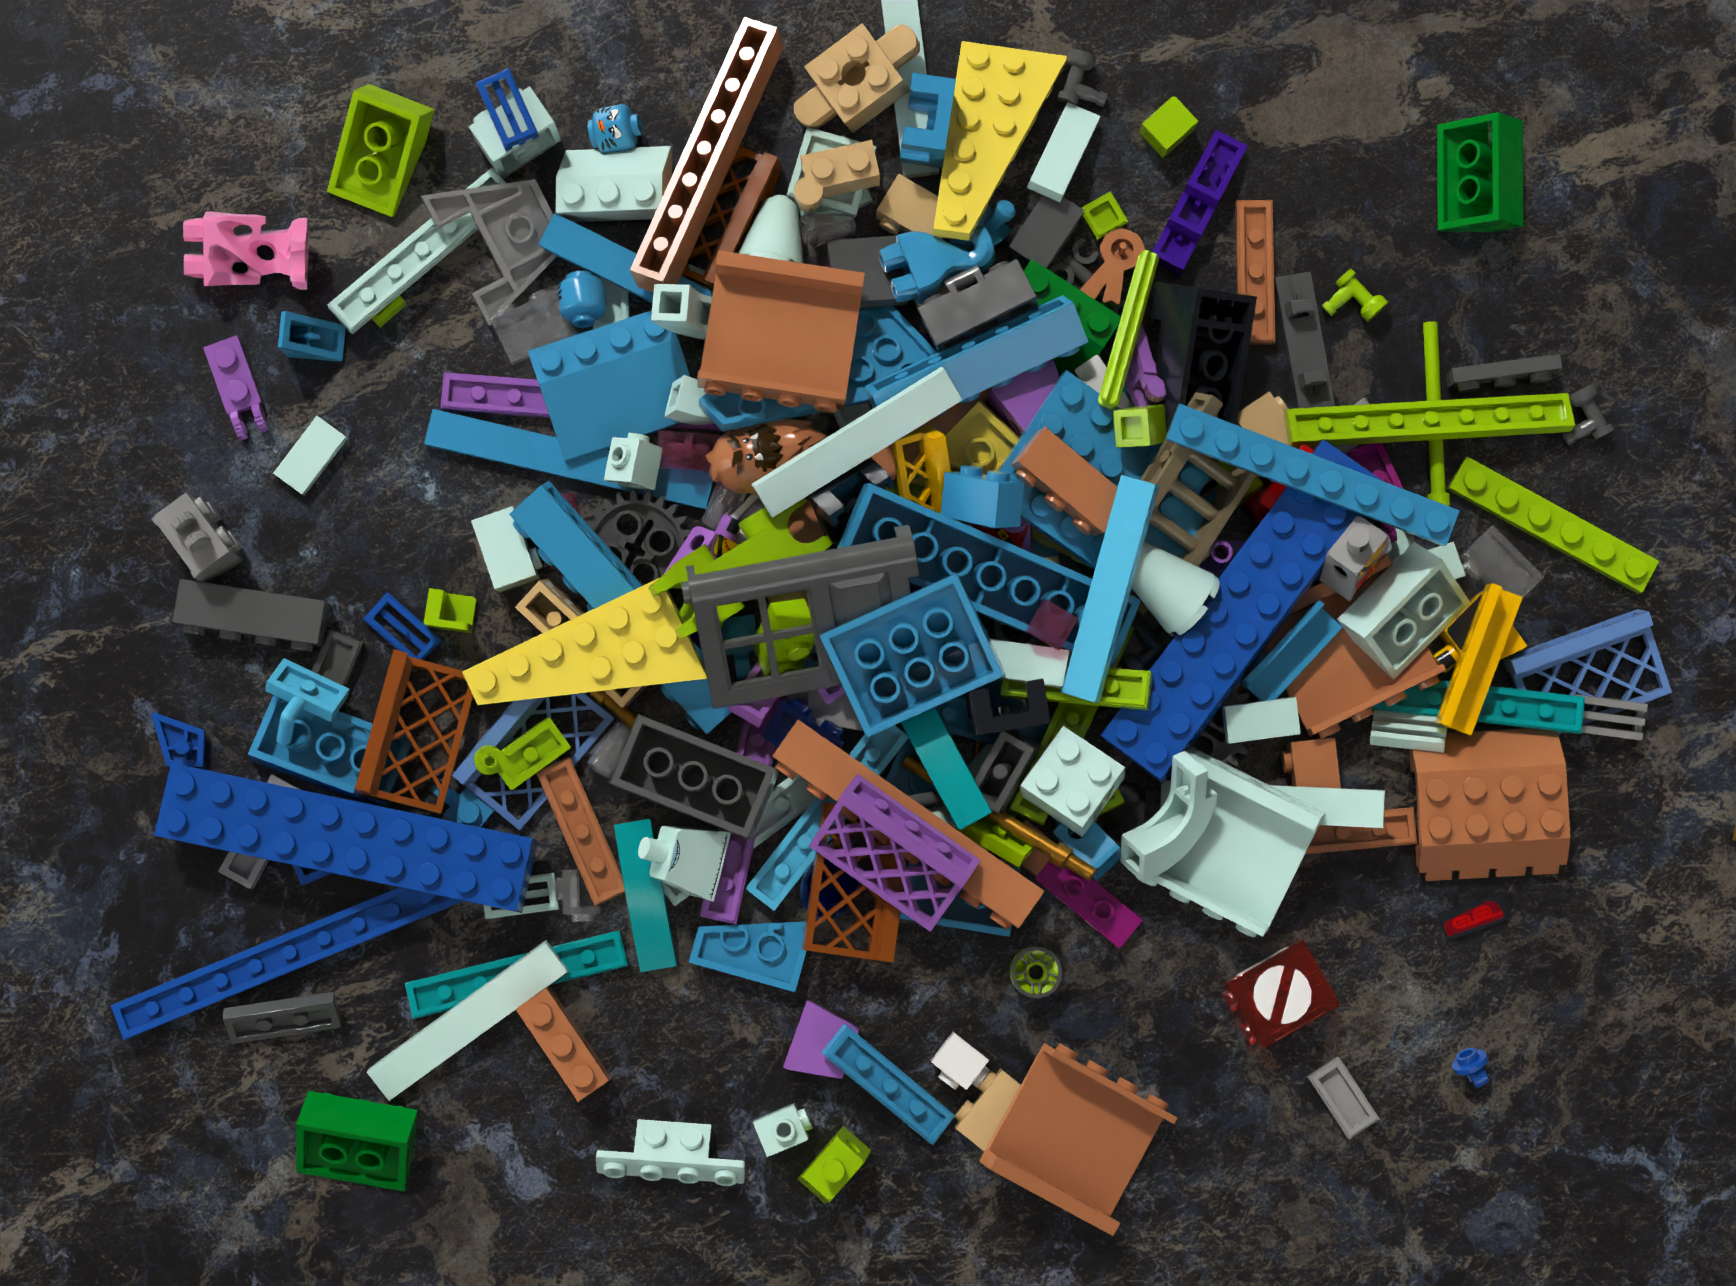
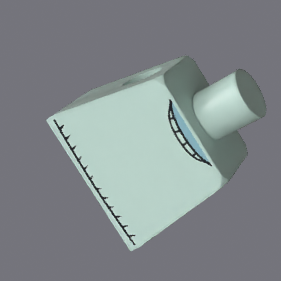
[638,825,731,902]

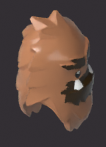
[705,418,826,496]

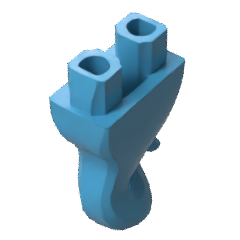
[879,225,995,305]

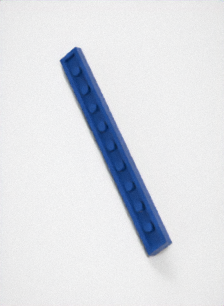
[110,887,464,1040]

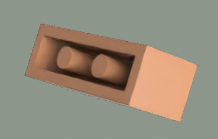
[1010,427,1118,536]
[516,987,612,1102]

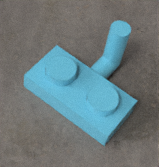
[265,658,349,745]

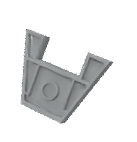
[420,179,557,326]

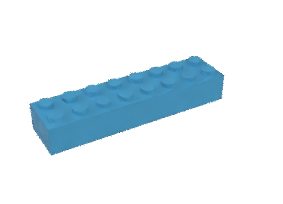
[837,483,1141,668]

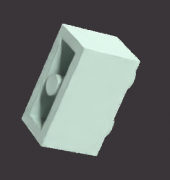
[471,506,543,593]

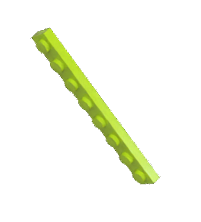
[1284,393,1575,448]

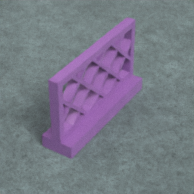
[809,774,981,932]

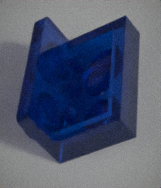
[761,698,847,749]

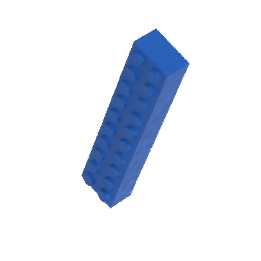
[1101,439,1382,784]
[154,763,538,913]

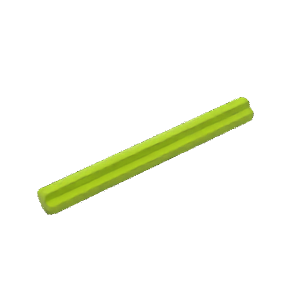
[1098,250,1159,410]

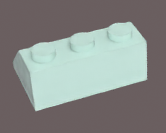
[556,146,673,222]
[1337,542,1470,680]

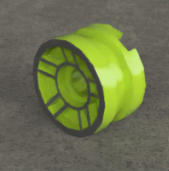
[1010,946,1062,998]

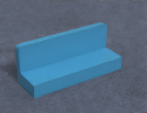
[1241,600,1343,701]

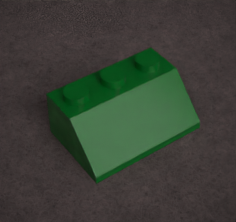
[1437,112,1523,232]
[1023,259,1121,379]
[296,1091,417,1192]

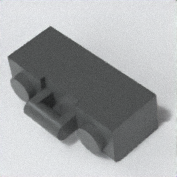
[918,259,1038,352]

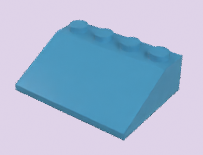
[528,310,690,463]
[819,573,1004,737]

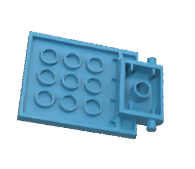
[998,370,1217,594]

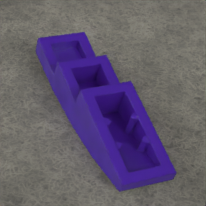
[1152,130,1247,276]

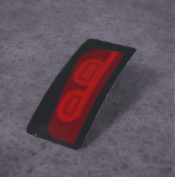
[1438,892,1512,941]

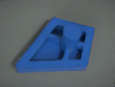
[152,713,206,767]

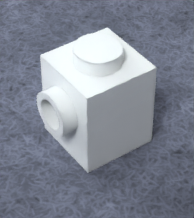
[930,1032,990,1090]

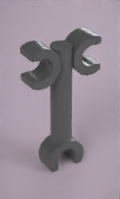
[1049,238,1126,315]

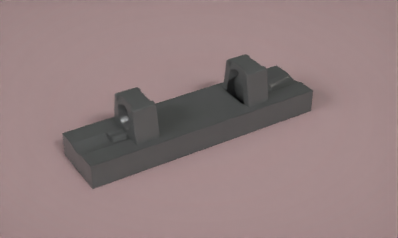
[1274,271,1335,408]

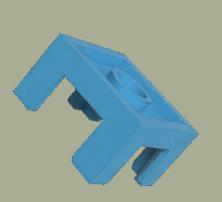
[899,73,956,168]

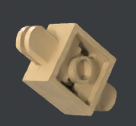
[794,23,920,133]

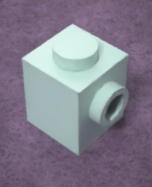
[604,433,663,490]
[753,1103,813,1157]

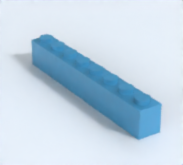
[509,481,731,734]

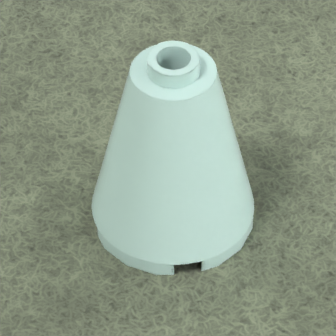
[739,195,804,263]
[1131,541,1220,636]

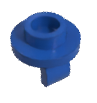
[1452,1047,1490,1089]

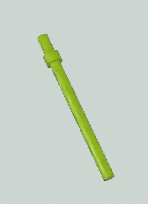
[1423,321,1450,507]

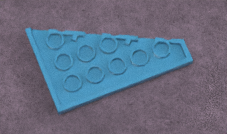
[699,306,938,431]

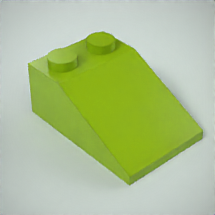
[327,84,435,217]

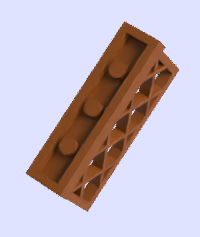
[681,146,783,291]
[354,649,473,816]
[802,802,907,963]

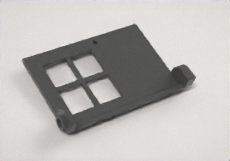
[681,525,919,709]

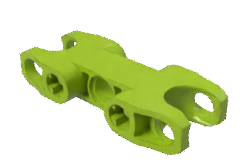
[648,498,834,640]

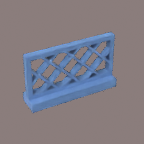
[1502,609,1672,734]
[452,693,614,831]

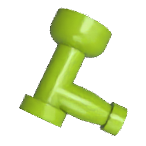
[1322,268,1389,322]

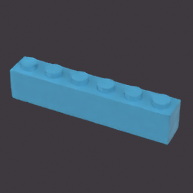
[864,295,1088,418]

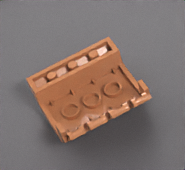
[1409,728,1571,881]

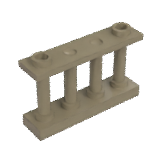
[1140,392,1256,566]

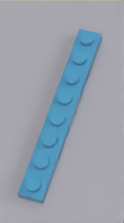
[1165,404,1460,546]

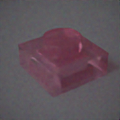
[1025,599,1078,651]

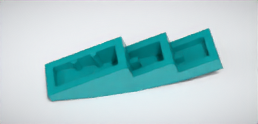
[901,707,992,830]
[614,819,677,972]

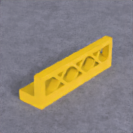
[891,426,959,521]
[1435,583,1523,736]

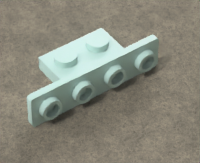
[596,1119,745,1186]

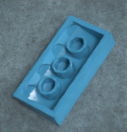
[248,695,412,808]

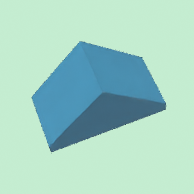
[278,311,346,361]

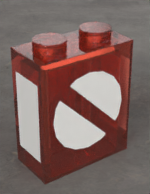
[1221,939,1341,1049]

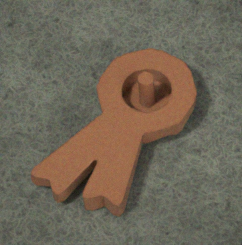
[1080,228,1145,308]

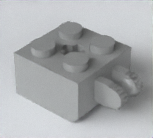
[152,493,244,584]

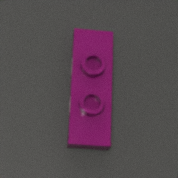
[1034,861,1143,949]

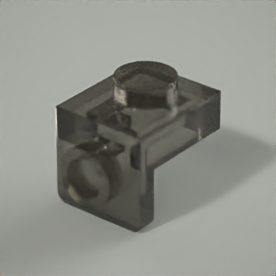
[1103,782,1147,841]

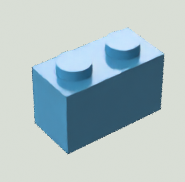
[941,465,1024,528]

